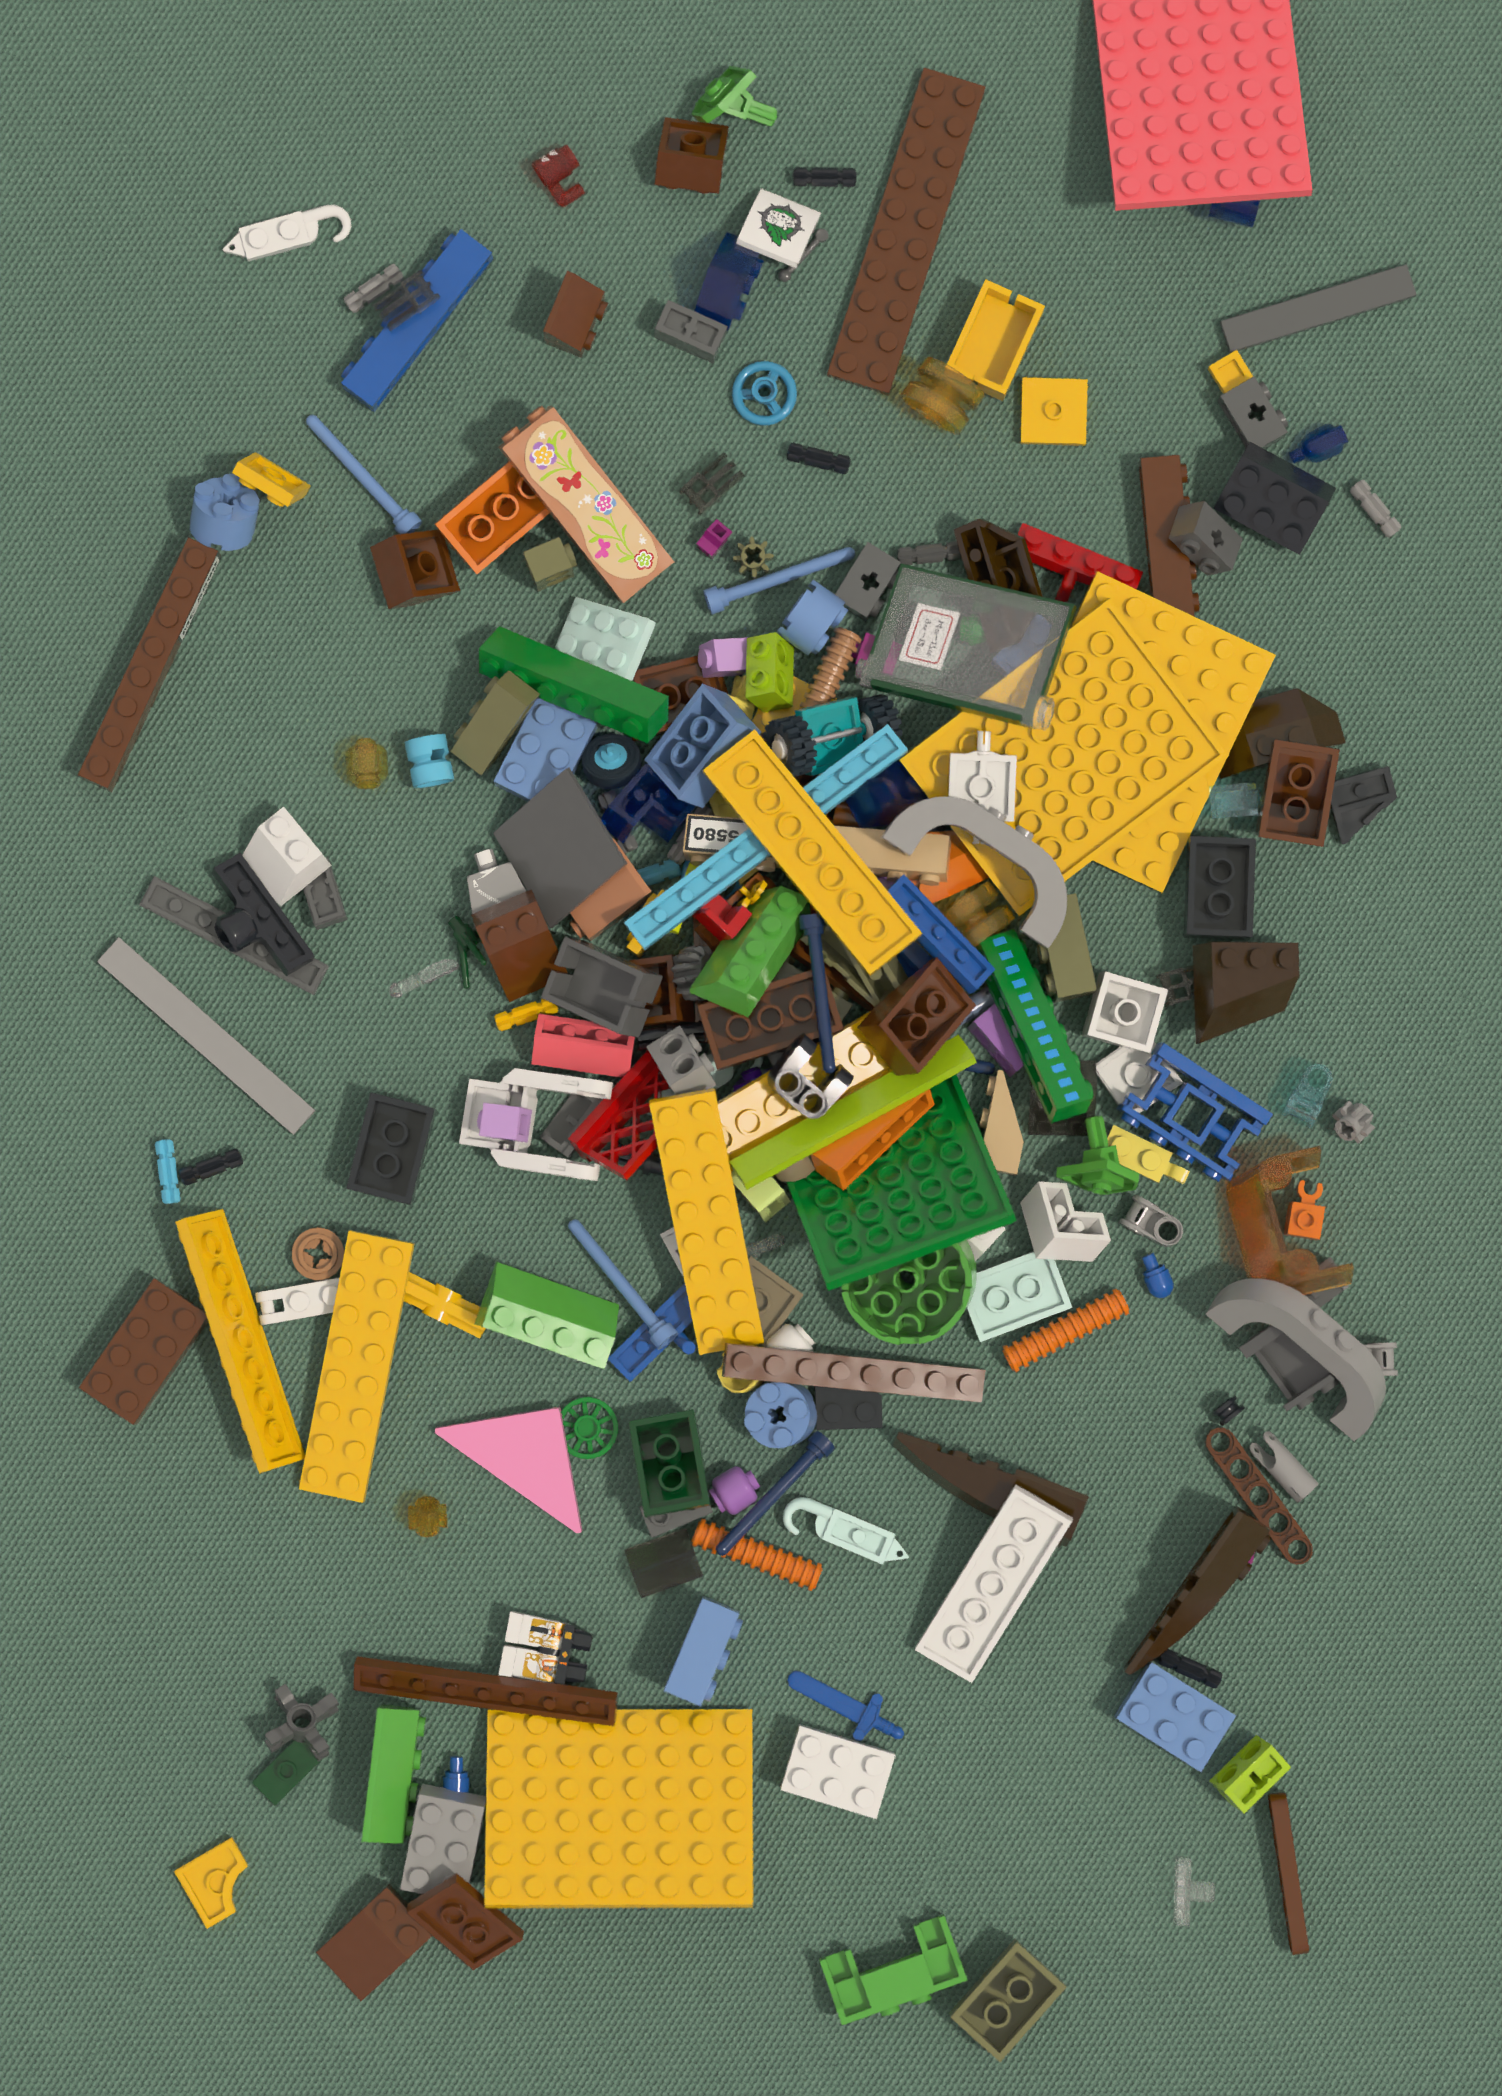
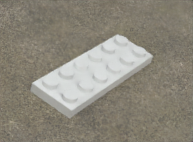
[915,1484,1073,1683]

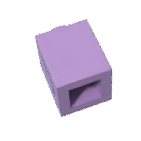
[698,637,748,678]
[477,1103,532,1143]

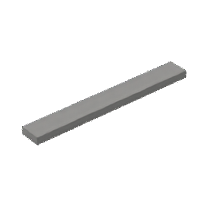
[97,937,316,1135]

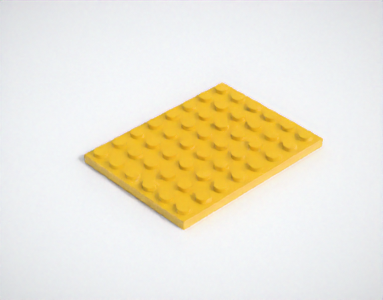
[1070,571,1276,893]
[899,598,1229,916]
[485,1709,753,1908]

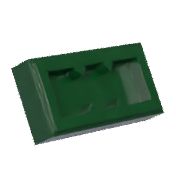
[252,1741,320,1806]

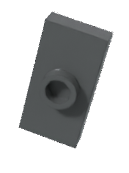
[303,857,348,930]

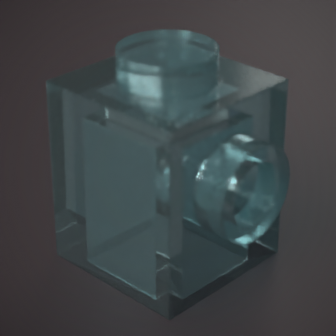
[1209,783,1262,819]

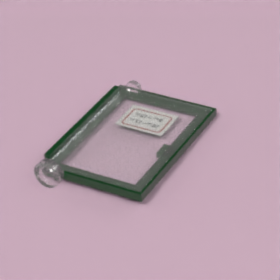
[855,564,1076,730]

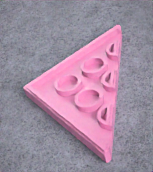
[435,1407,583,1533]

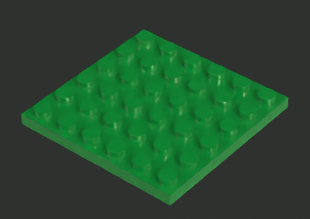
[786,1074,1017,1291]

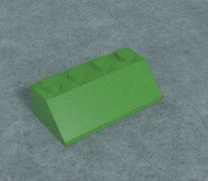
[689,886,811,1017]
[474,1262,619,1369]
[362,1704,426,1844]

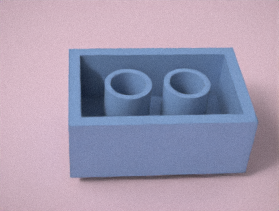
[644,684,761,808]
[494,698,598,802]
[664,1596,743,1706]
[1114,1662,1236,1772]

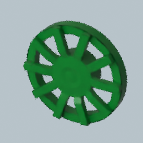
[561,1397,618,1459]

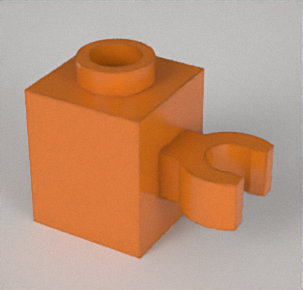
[1284,1180,1325,1240]

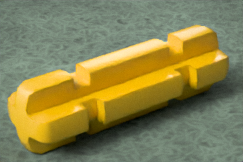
[494,999,558,1031]

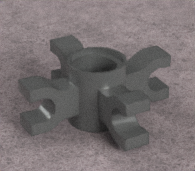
[265,1684,339,1762]

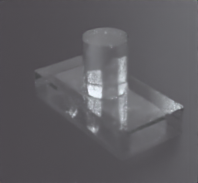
[1173,1856,1215,1926]

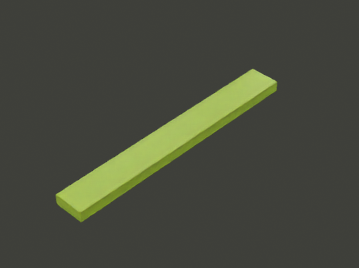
[729,1034,976,1190]

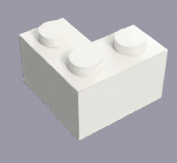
[1020,1181,1111,1262]

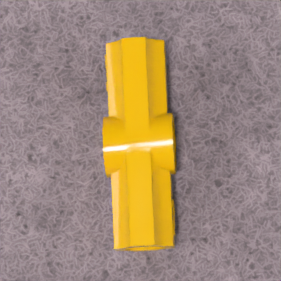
[404,1272,486,1339]

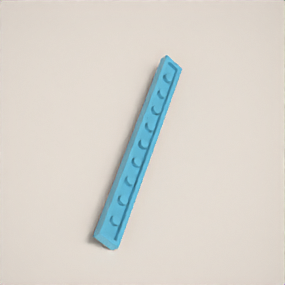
[624,724,908,951]

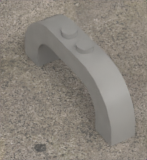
[881,797,1067,948]
[1206,1278,1386,1441]

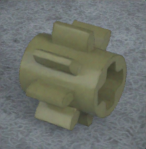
[733,537,774,579]

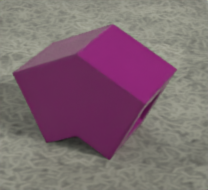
[696,519,732,559]

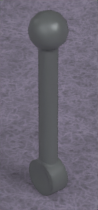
[778,229,828,282]

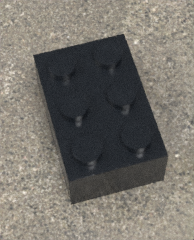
[1213,442,1336,555]
[1183,836,1256,940]
[346,1093,437,1206]

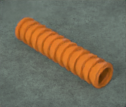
[1002,1288,1130,1372]
[691,1518,823,1591]

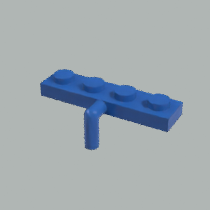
[608,1283,696,1382]

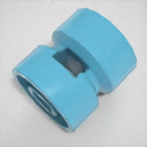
[404,734,455,788]

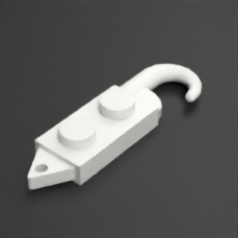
[223,205,351,262]

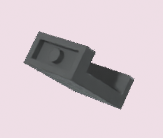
[1239,1325,1340,1412]

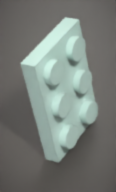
[554,597,656,681]
[967,1252,1073,1342]

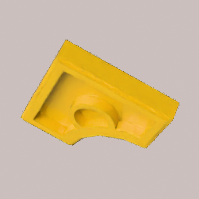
[174,1837,249,1929]

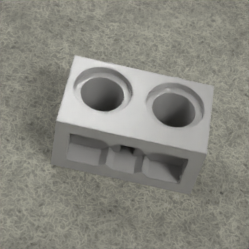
[646,1025,717,1095]

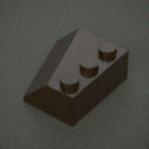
[1192,942,1300,1044]

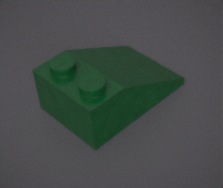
[628,1409,710,1518]

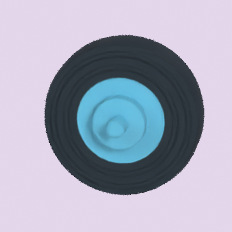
[582,733,641,789]

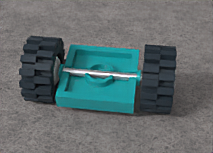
[763,694,903,777]

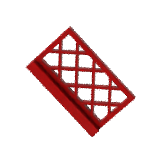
[568,1050,671,1181]

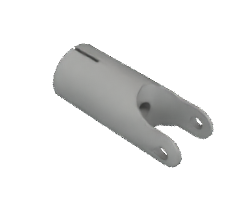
[1249,1431,1319,1503]

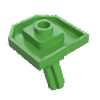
[692,66,777,126]
[1056,1116,1139,1195]

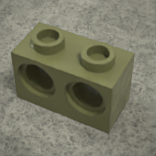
[523,537,577,592]

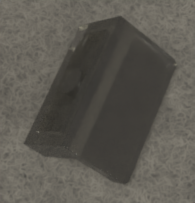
[625,1529,703,1598]

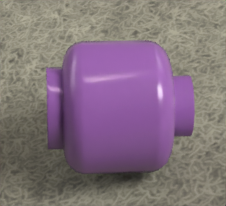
[709,1466,760,1515]

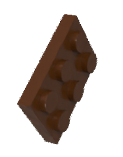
[406,1873,524,1970]

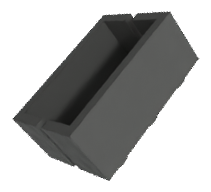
[541,937,663,1037]

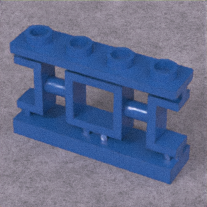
[886,874,996,994]
[1116,1042,1273,1182]

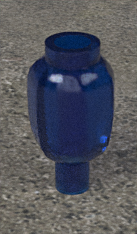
[1289,424,1349,464]

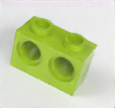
[745,632,794,712]
[1209,1735,1291,1814]

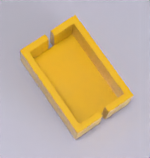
[944,279,1045,401]

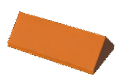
[435,461,549,574]

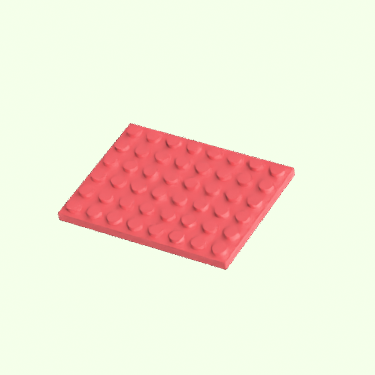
[1092,0,1312,211]

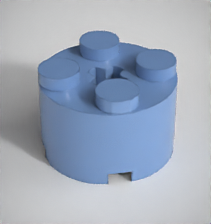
[190,473,260,551]
[776,579,848,655]
[744,1382,817,1448]

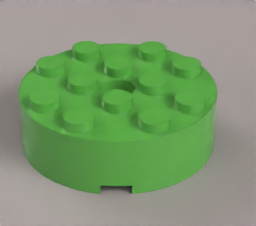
[841,1240,977,1345]

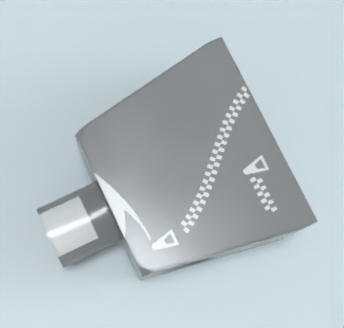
[467,849,526,931]

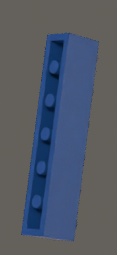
[341,229,493,412]

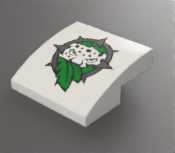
[736,189,821,268]

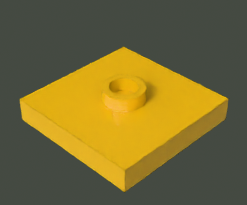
[1020,377,1088,446]

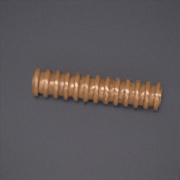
[800,627,862,709]

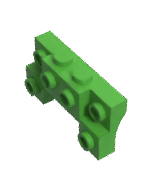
[819,1914,967,2025]

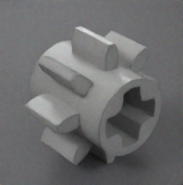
[1332,1101,1375,1144]

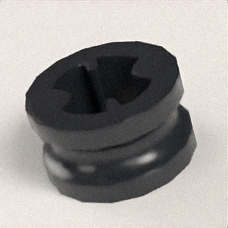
[1212,1395,1245,1426]

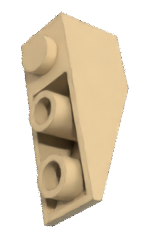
[979,1070,1024,1176]

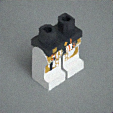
[499,1611,593,1685]

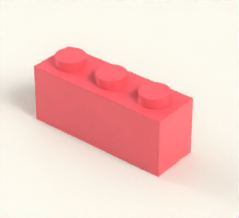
[531,1014,635,1078]

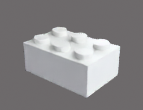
[780,1724,895,1819]

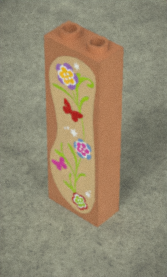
[498,405,674,603]

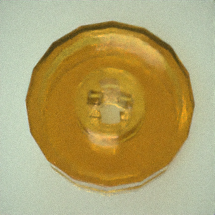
[900,356,985,435]
[942,881,1016,948]

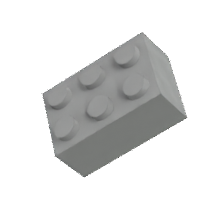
[400,1784,486,1894]

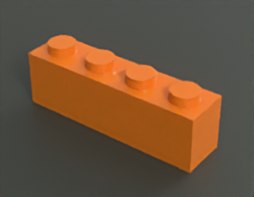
[811,1089,935,1191]

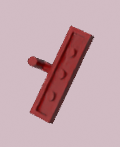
[1018,523,1143,603]

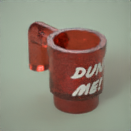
[531,144,585,207]

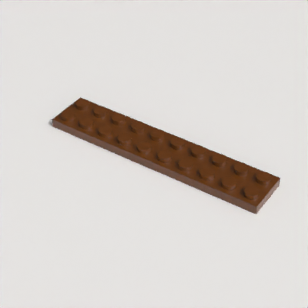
[827,67,986,396]

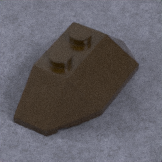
[954,519,1042,654]
[1219,688,1346,780]

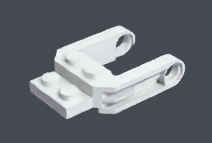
[459,1068,613,1181]

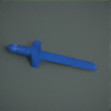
[788,1671,904,1741]

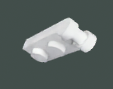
[255,1278,339,1326]

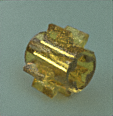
[408,1496,447,1537]

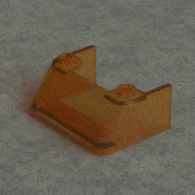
[1226,1146,1354,1295]

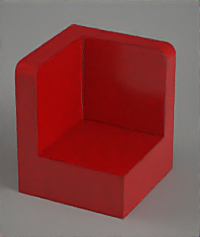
[692,895,752,941]

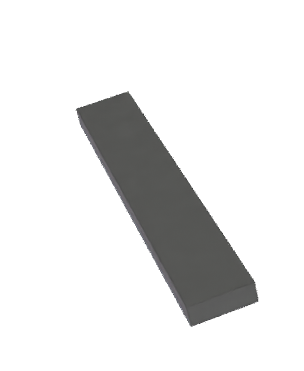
[1220,264,1417,354]
[139,876,329,996]

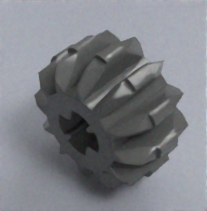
[670,945,713,1001]

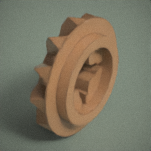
[292,1228,344,1280]

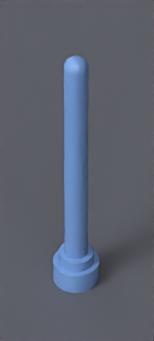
[306,415,423,534]
[703,547,855,615]
[568,1219,679,1350]

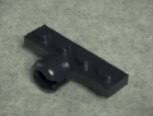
[212,853,315,976]

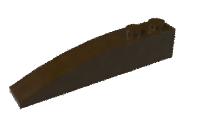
[892,1432,1089,1548]
[1124,1505,1271,1675]

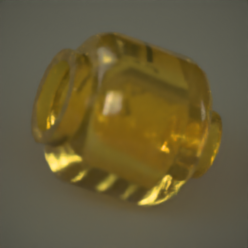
[345,738,389,789]

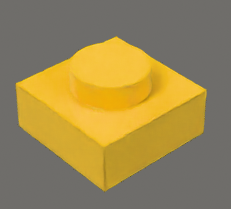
[1208,350,1253,394]

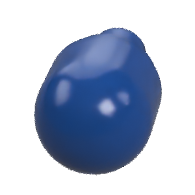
[1142,1253,1174,1298]
[443,1756,469,1793]

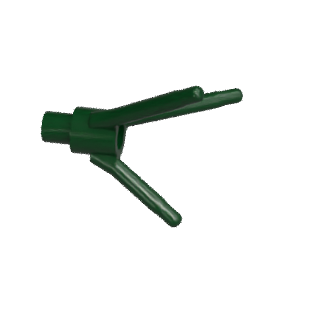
[448,916,487,989]

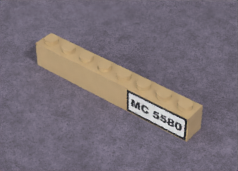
[683,814,951,886]

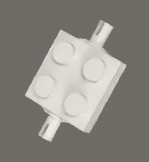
[948,731,1017,844]

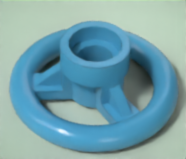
[732,361,797,425]

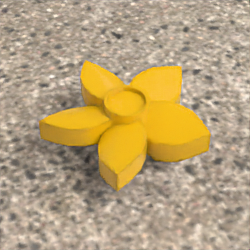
[736,880,768,908]

